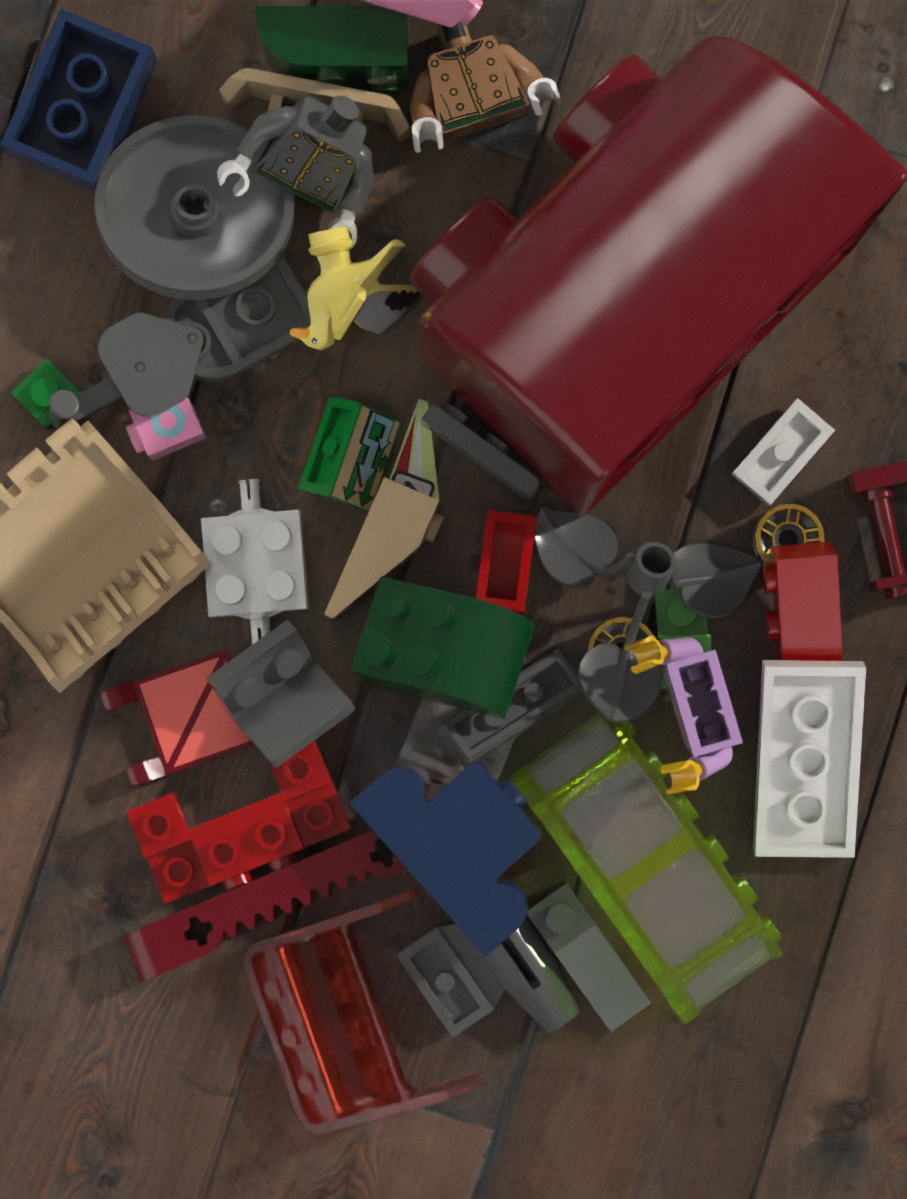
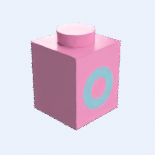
[126,396,207,461]

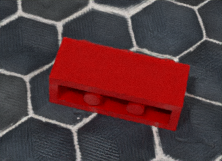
[762,541,843,661]

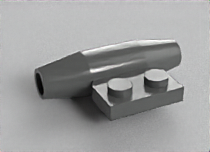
[396,879,580,1038]

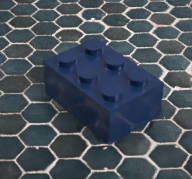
[0,9,158,193]

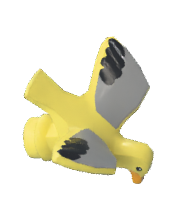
[290,227,421,351]

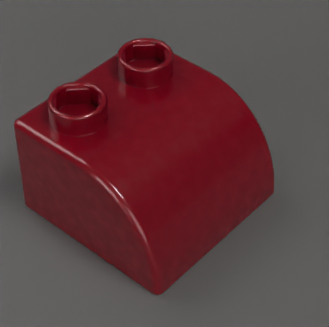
[409,36,907,517]

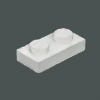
[731,398,835,507]

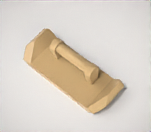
[219,68,411,143]

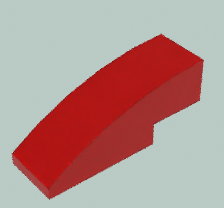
[476,510,537,616]

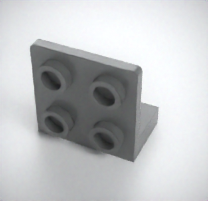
[206,620,355,768]

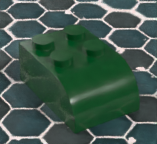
[256,6,409,96]
[349,576,535,719]

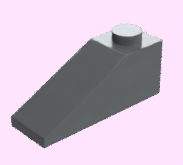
[527,881,651,1032]

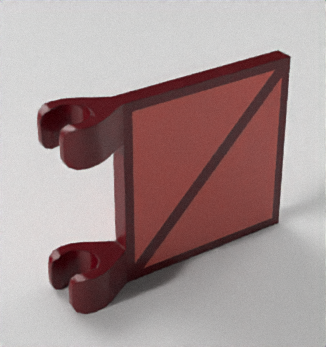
[101,649,254,786]

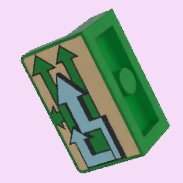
[298,396,401,513]

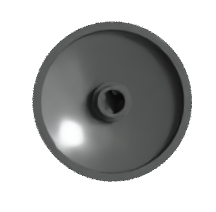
[94,115,294,300]

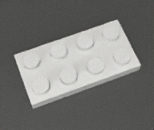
[753,660,866,858]

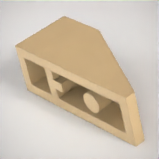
[324,477,444,621]

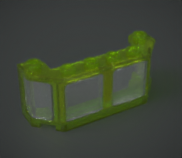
[508,712,783,1025]

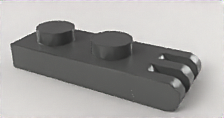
[421,403,538,498]

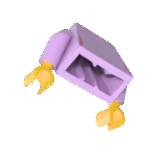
[624,636,743,794]

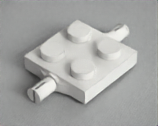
[201,479,309,645]

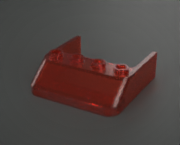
[244,887,486,1134]

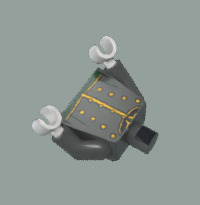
[217,96,374,248]

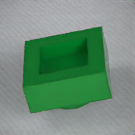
[12,359,80,430]

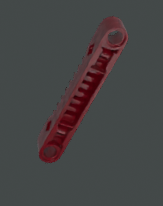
[122,830,408,982]

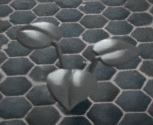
[534,507,762,723]

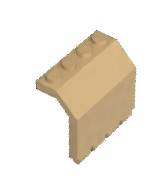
[0,418,212,693]

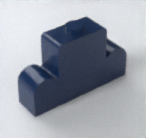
[350,761,542,957]

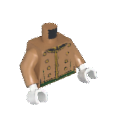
[409,22,562,153]

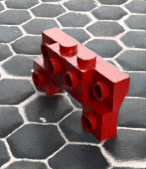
[126,740,352,904]

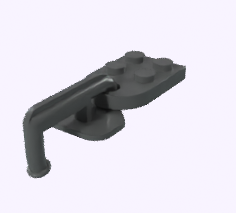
[49,255,311,429]

